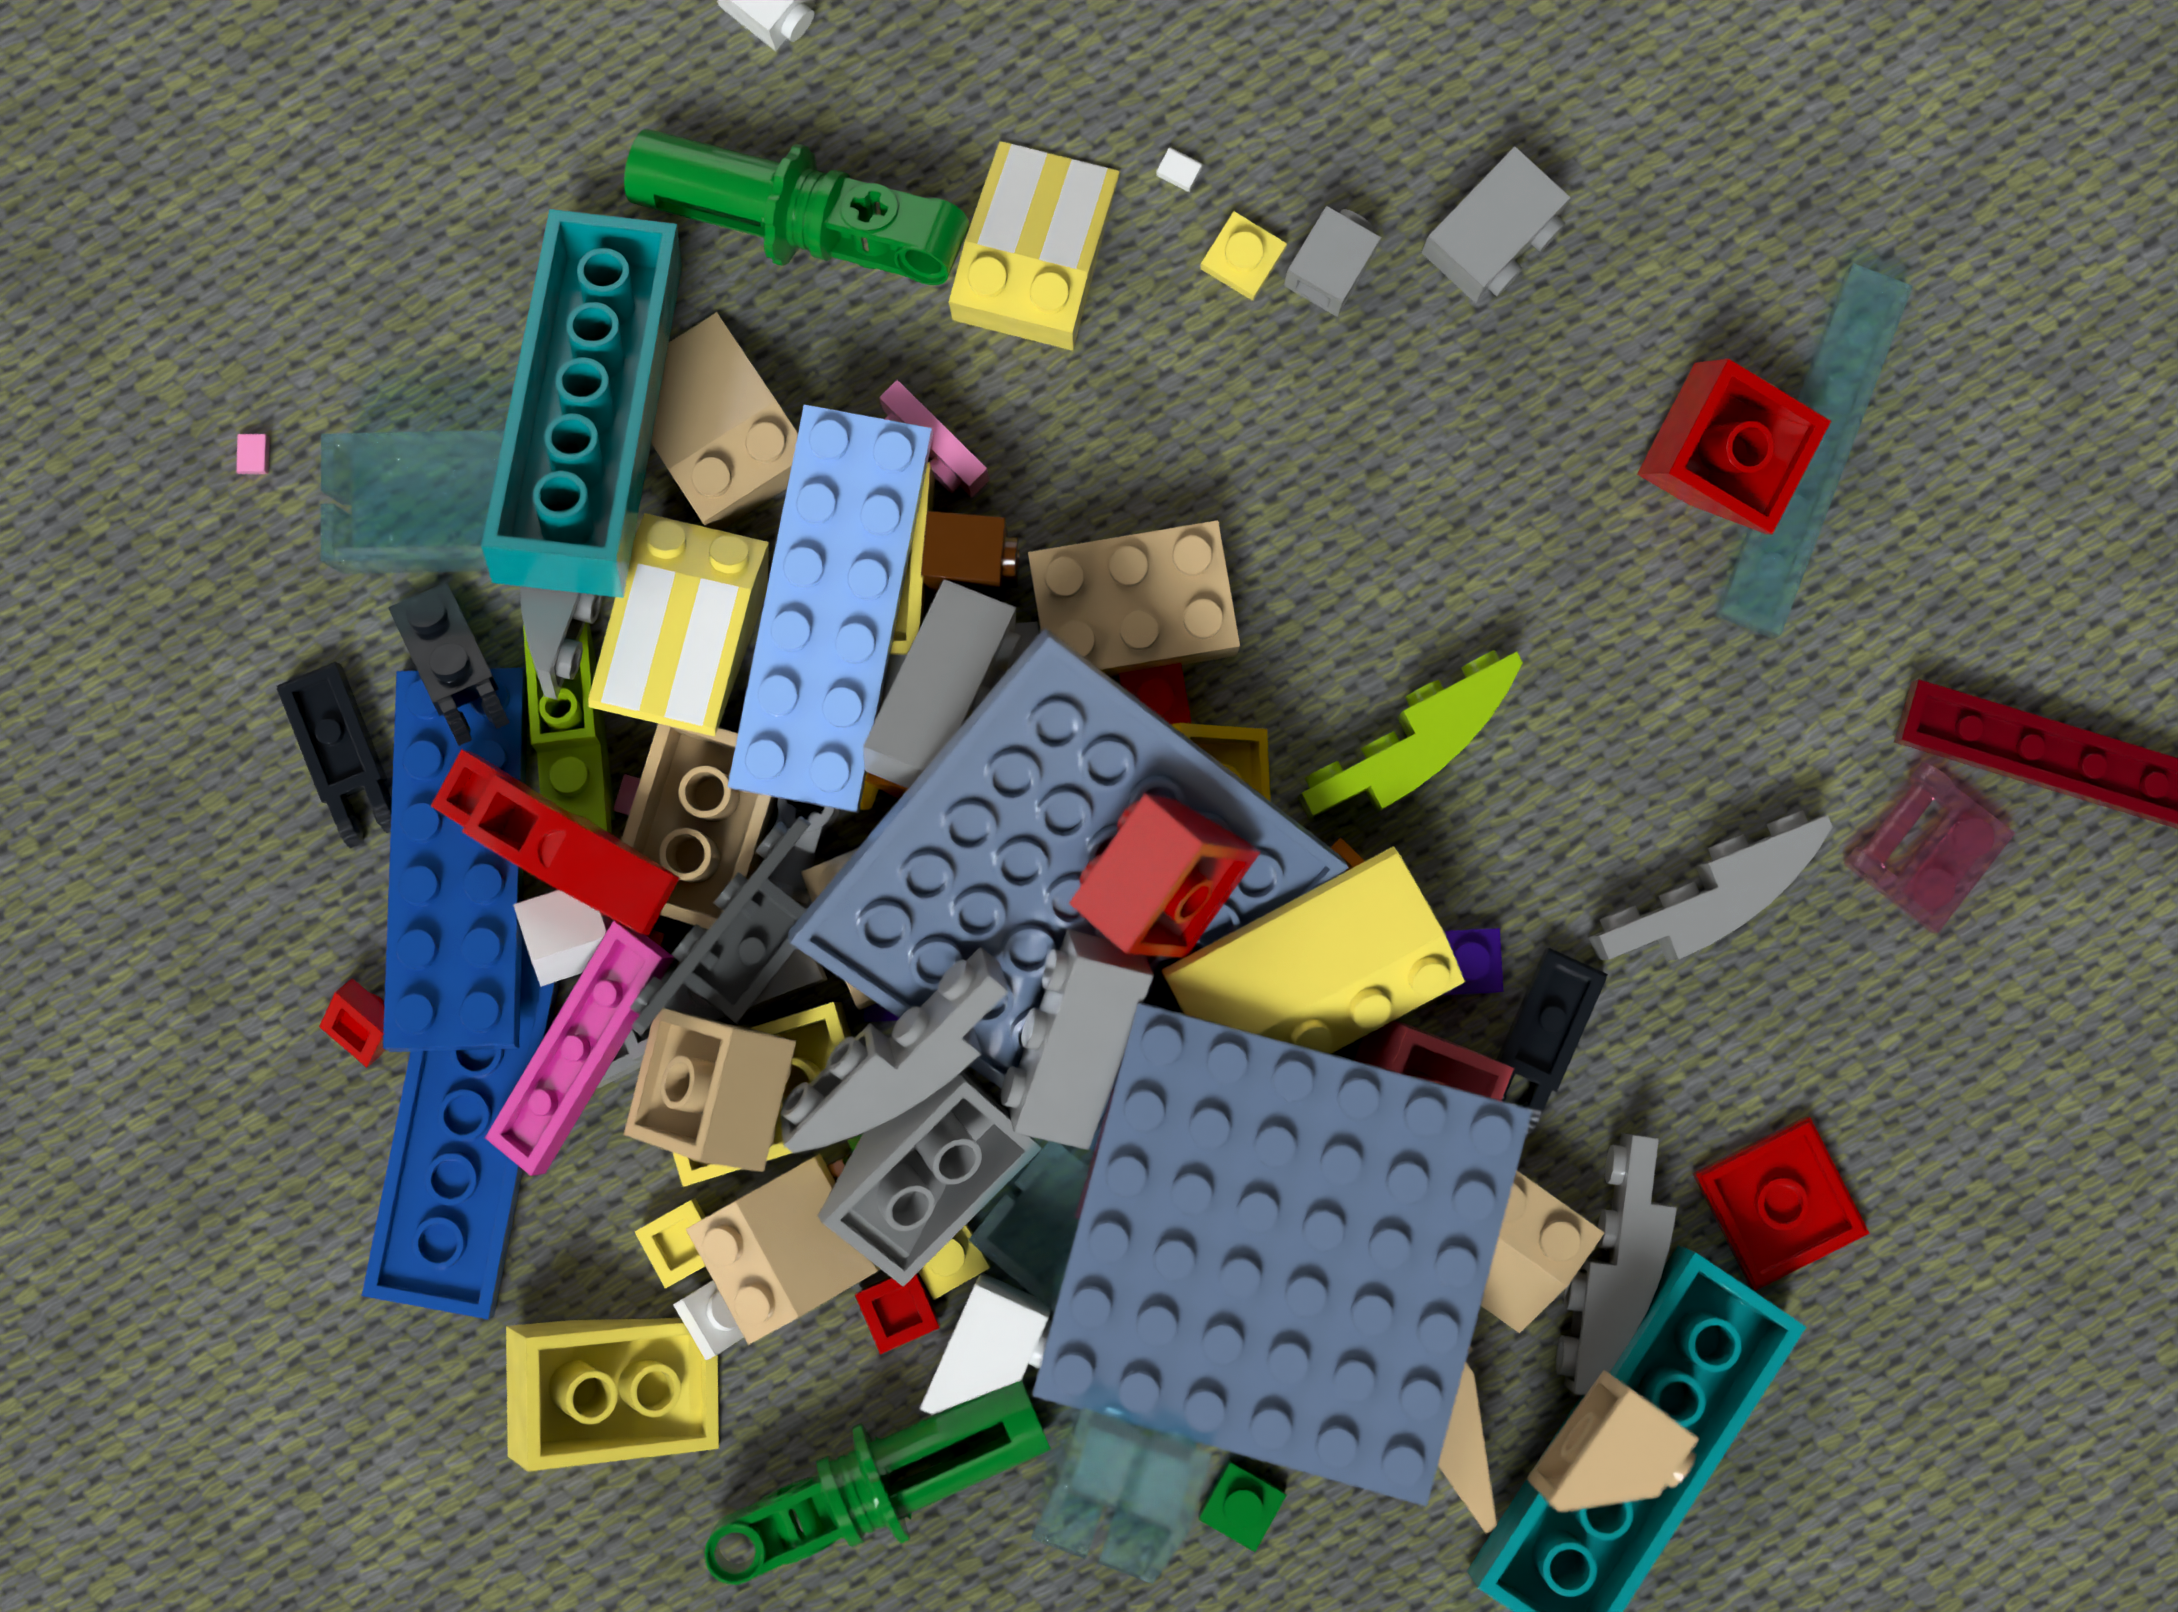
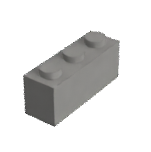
[863,579,1022,789]
[1001,929,1153,1150]

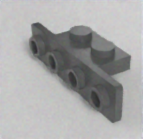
[629,816,810,1035]

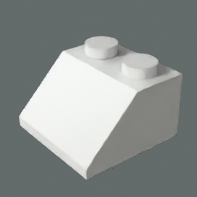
[920,1273,1052,1414]

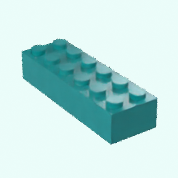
[481,209,682,598]
[1467,1245,1807,1612]

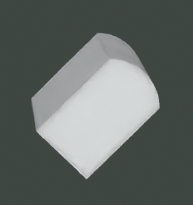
[1156,147,1203,192]

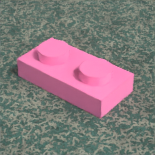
[879,380,989,498]

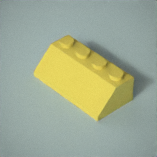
[1161,846,1465,1054]

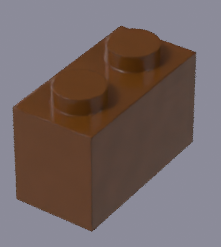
[921,511,1020,603]

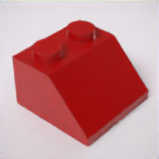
[1637,358,1831,535]
[1069,794,1261,958]

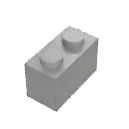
[1421,147,1571,303]

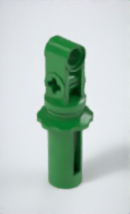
[624,129,970,285]
[704,1379,1051,1585]

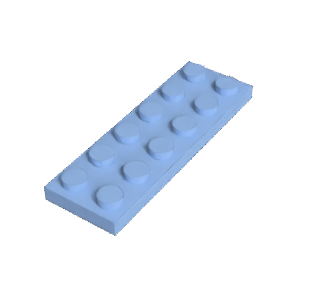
[727,405,933,813]

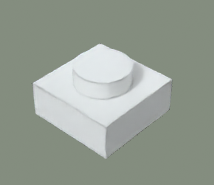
[673,1280,744,1361]

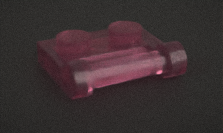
[1844,762,2015,934]

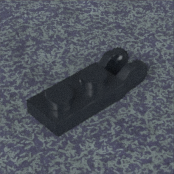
[388,582,510,746]
[276,662,392,849]
[1496,948,1608,1136]

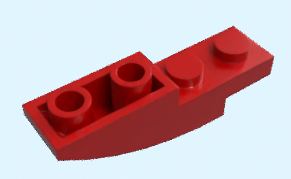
[431,749,680,935]

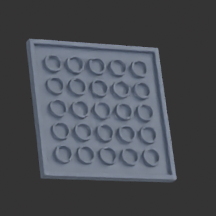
[788,628,1348,1152]
[1032,1003,1532,1506]

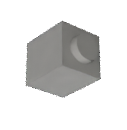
[1284,206,1381,317]

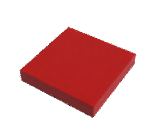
[1692,1117,1870,1291]

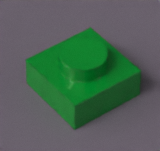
[1198,1459,1287,1552]

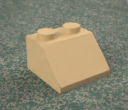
[624,1008,796,1172]
[686,1154,880,1345]
[1481,1170,1604,1333]
[1527,1370,1698,1512]

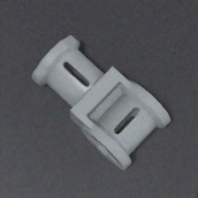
[768,798,840,904]

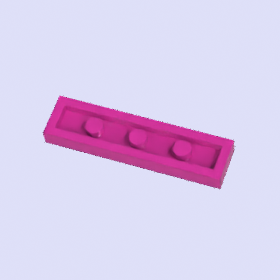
[485,921,675,1176]

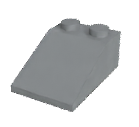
[818,1069,1042,1287]

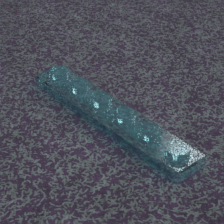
[1715,263,1913,639]

